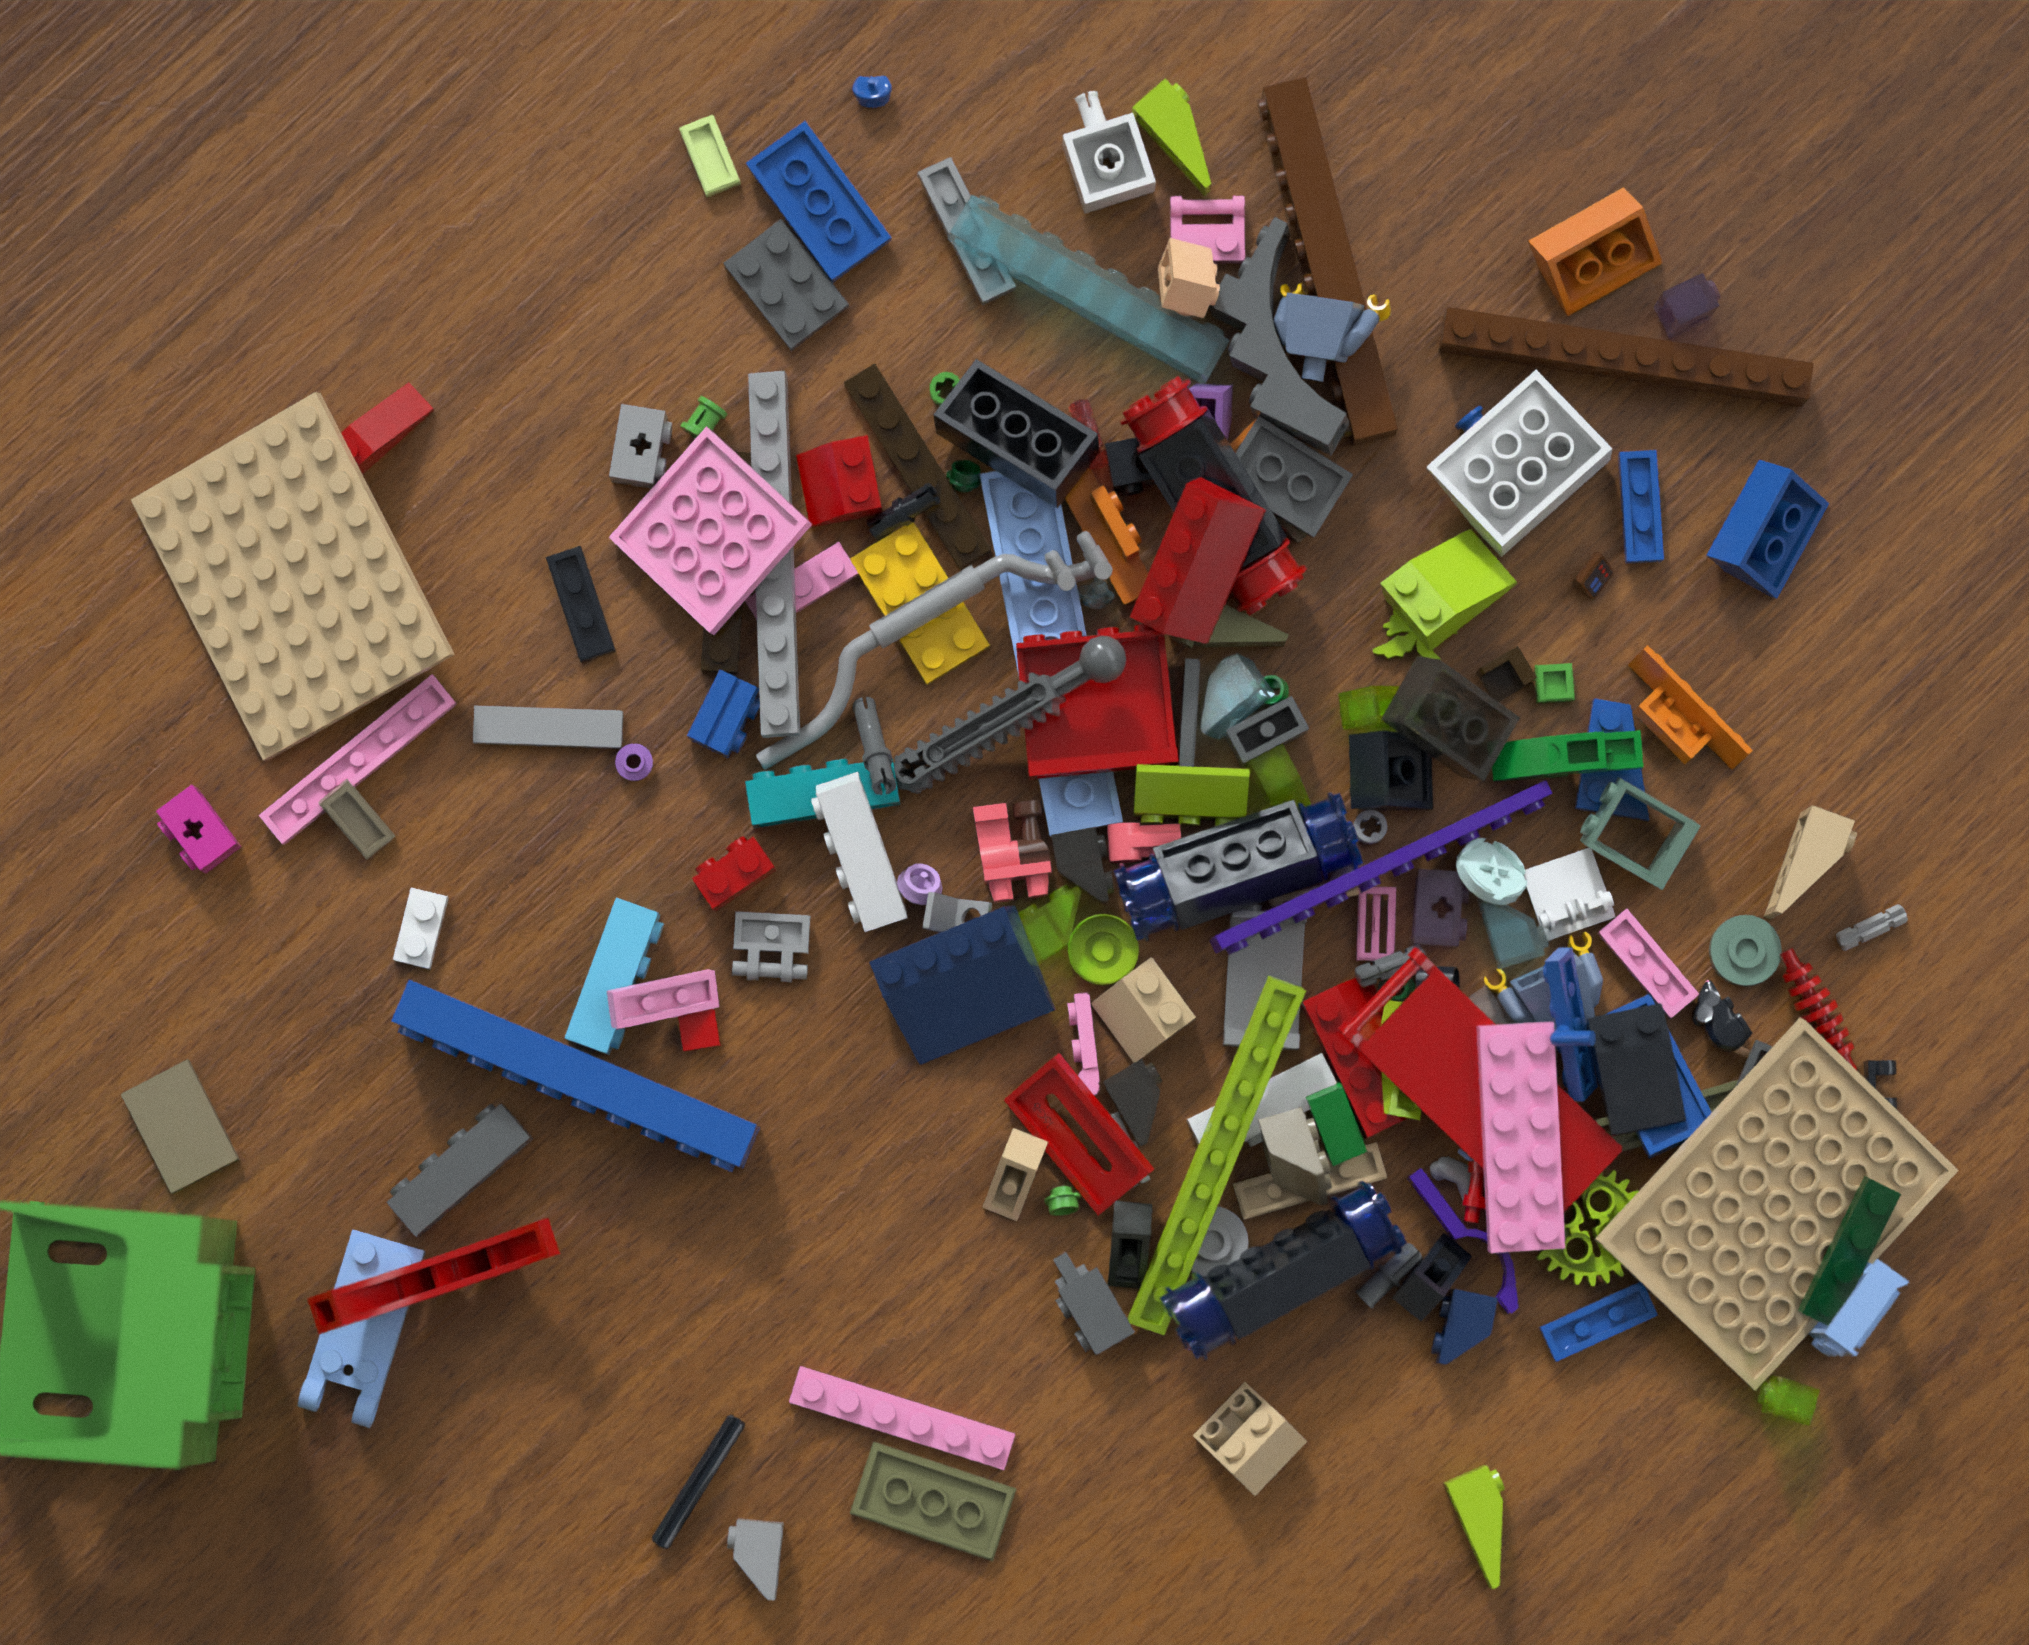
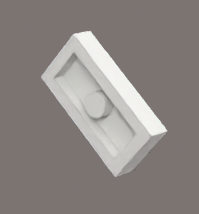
[393,888,449,970]

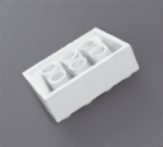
[1426,370,1612,557]

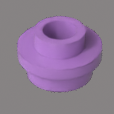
[615,744,653,781]

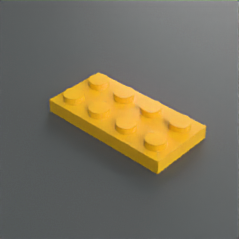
[850,523,990,685]

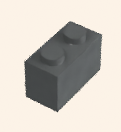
[1224,696,1309,768]

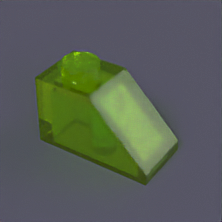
[1338,686,1425,730]
[1248,744,1315,821]

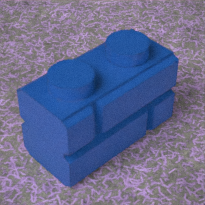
[687,670,760,758]

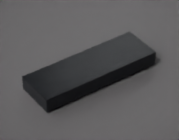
[546,546,616,663]

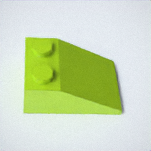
[1381,529,1517,651]

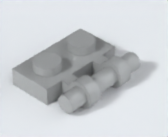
[732,912,811,982]

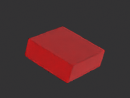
[678,1008,721,1052]

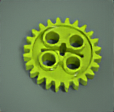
[1535,1170,1639,1286]

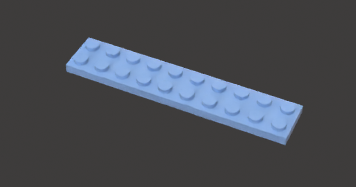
[980,471,1123,837]

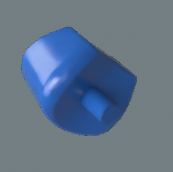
[852,76,892,108]

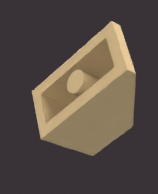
[982,1128,1048,1221]

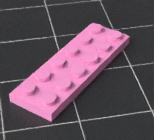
[1477,1021,1565,1253]

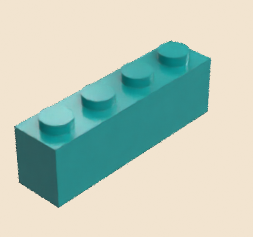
[745,757,900,829]

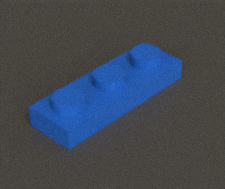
[1618,450,1664,564]
[1539,1281,1658,1362]

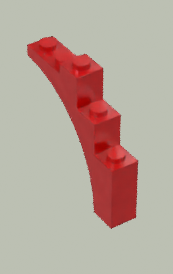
[307,1218,560,1335]

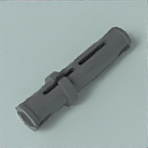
[852,697,897,795]

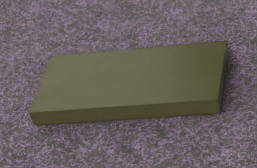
[850,1441,1016,1561]

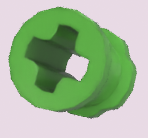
[680,396,728,439]

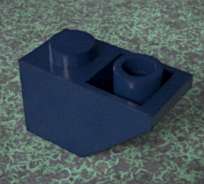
[1431,1289,1498,1364]

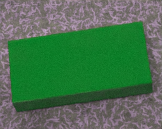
[1305,1082,1367,1166]

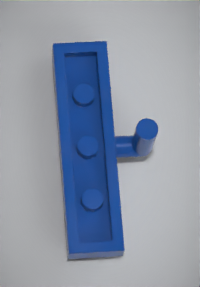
[1543,947,1598,1101]

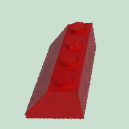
[1130,477,1266,644]
[1300,977,1422,1139]

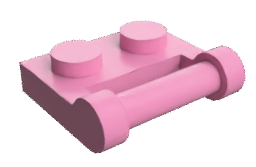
[1170,196,1245,264]

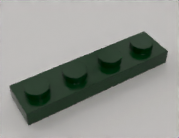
[1798,1176,1901,1326]

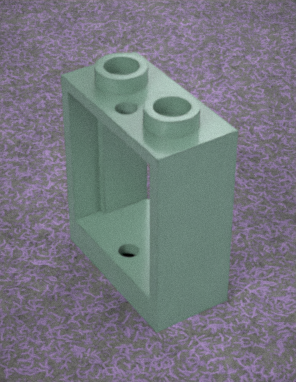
[1580,777,1701,890]

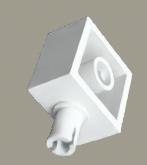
[1062,91,1156,213]

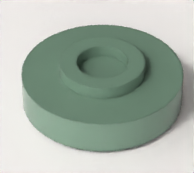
[1709,915,1782,986]

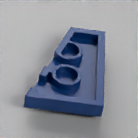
[1575,698,1649,822]

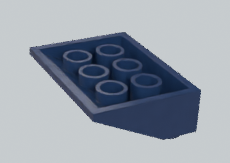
[870,906,1056,1065]

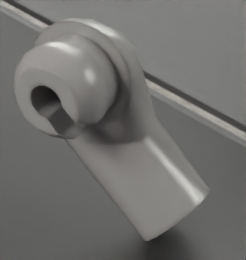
[1430,1156,1471,1201]

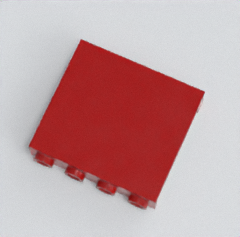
[1016,624,1179,780]

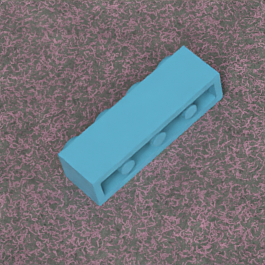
[565,898,664,1055]

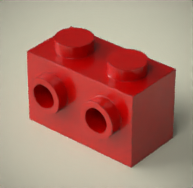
[692,836,776,912]

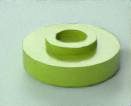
[1068,914,1139,986]

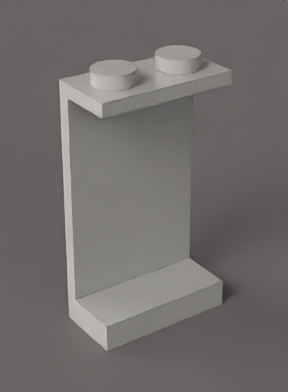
[1223,904,1307,1051]

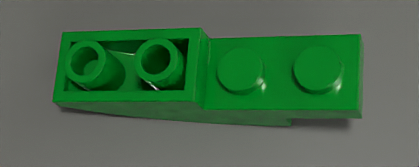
[1490,730,1644,782]

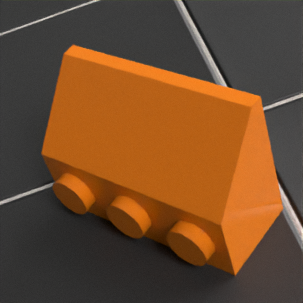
[1528,187,1663,316]

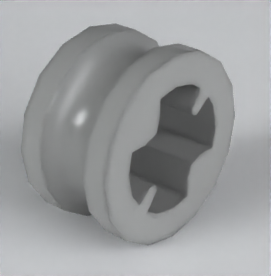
[1353,810,1388,844]

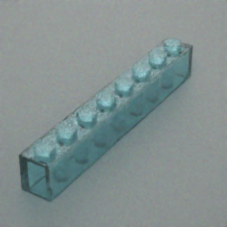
[948,195,1229,384]

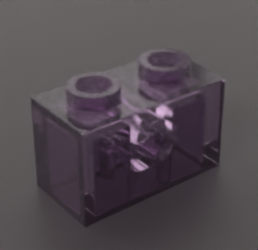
[1654,273,1721,339]
[1411,869,1469,949]

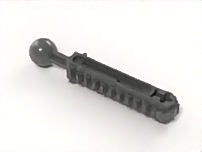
[894,636,1127,794]

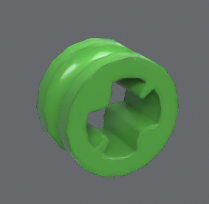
[930,372,960,406]

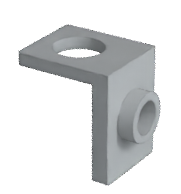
[923,892,992,933]

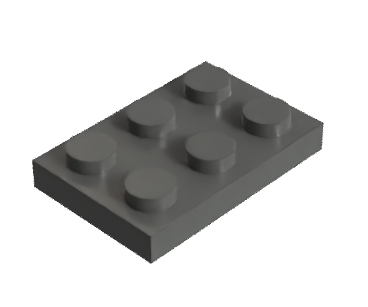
[723,219,849,352]
[1236,416,1353,538]

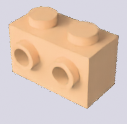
[1158,238,1220,318]

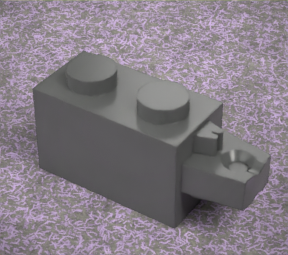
[1053,1252,1135,1355]

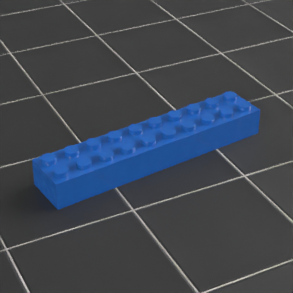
[391,980,761,1172]

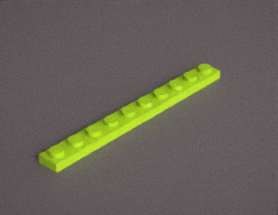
[1127,975,1306,1335]

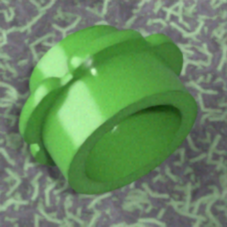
[1044,1186,1081,1216]

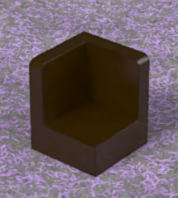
[1476,646,1537,703]

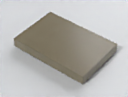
[121,1059,240,1194]

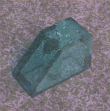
[1200,653,1275,740]
[1477,898,1548,970]

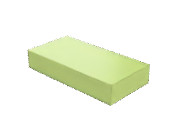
[679,115,741,197]

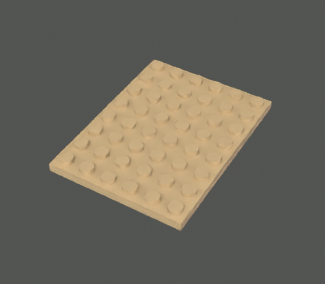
[131,392,455,760]
[1595,1018,1959,1391]

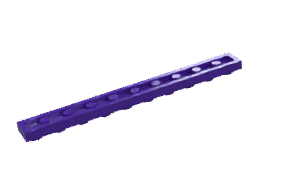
[1209,780,1552,955]

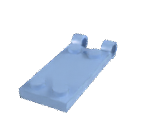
[298,1229,426,1428]

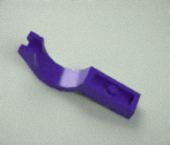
[1407,1168,1518,1314]

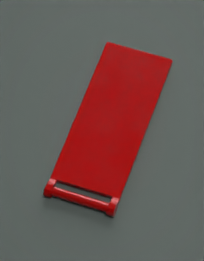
[1338,947,1622,1213]

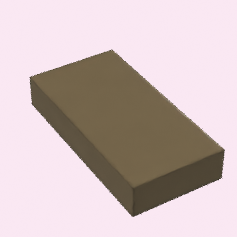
[318,779,395,860]

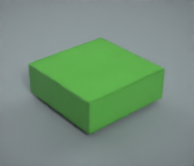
[1534,663,1575,704]

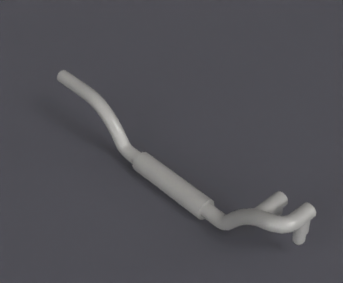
[756,531,1113,770]

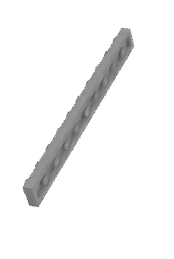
[748,371,800,738]

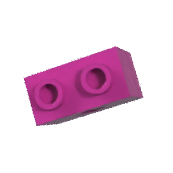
[156,785,241,873]

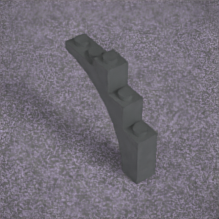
[1209,217,1349,456]

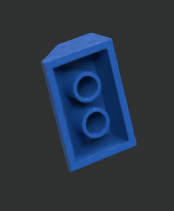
[1706,460,1829,599]

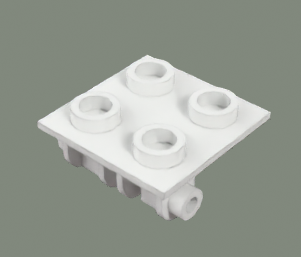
[1523,848,1616,942]

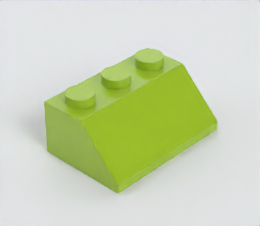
[1133,764,1250,826]

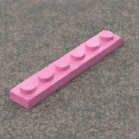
[259,674,457,845]
[789,1366,1015,1470]

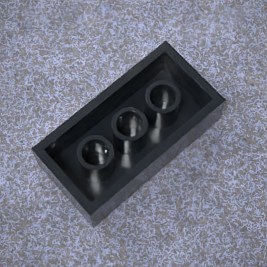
[933,359,1100,508]

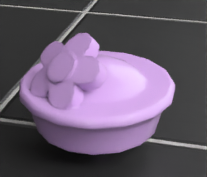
[897,864,942,905]

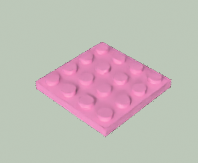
[609,427,812,635]

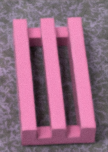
[1356,886,1396,962]

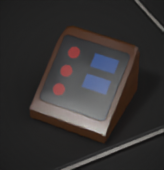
[1572,551,1614,600]

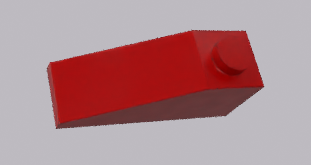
[341,382,434,475]

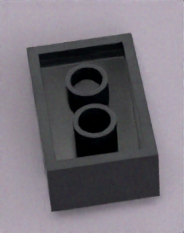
[1587,1003,1686,1137]

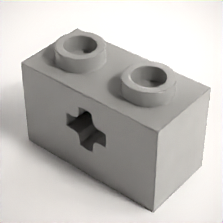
[609,404,673,489]

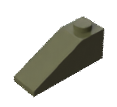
[1172,604,1289,649]

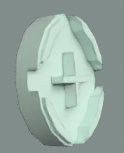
[1456,838,1527,905]

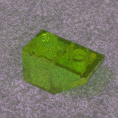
[1018,885,1081,964]
[1758,1376,1820,1426]

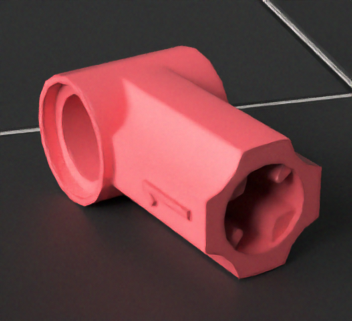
[1107,823,1181,863]

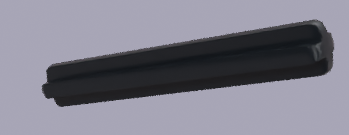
[652,1415,745,1549]

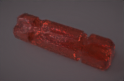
[1069,399,1108,470]

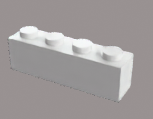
[811,772,907,932]
[1186,1053,1337,1147]

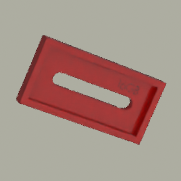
[1004,1053,1154,1216]

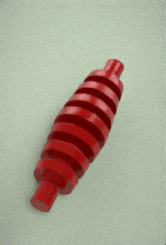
[1779,947,1858,1070]

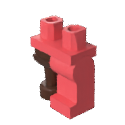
[973,800,1052,903]

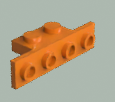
[1065,467,1148,606]
[1628,645,1753,770]

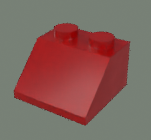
[796,435,882,528]

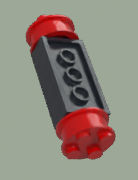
[1120,375,1307,615]

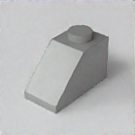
[727,1518,784,1600]

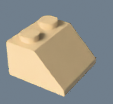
[1090,957,1196,1064]

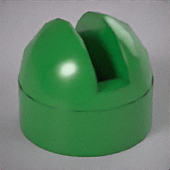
[1257,675,1289,706]

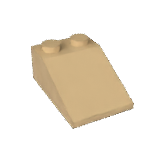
[1764,805,1857,919]

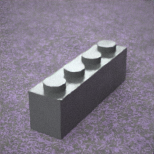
[386,1104,533,1237]

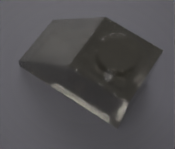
[1102,1059,1163,1147]

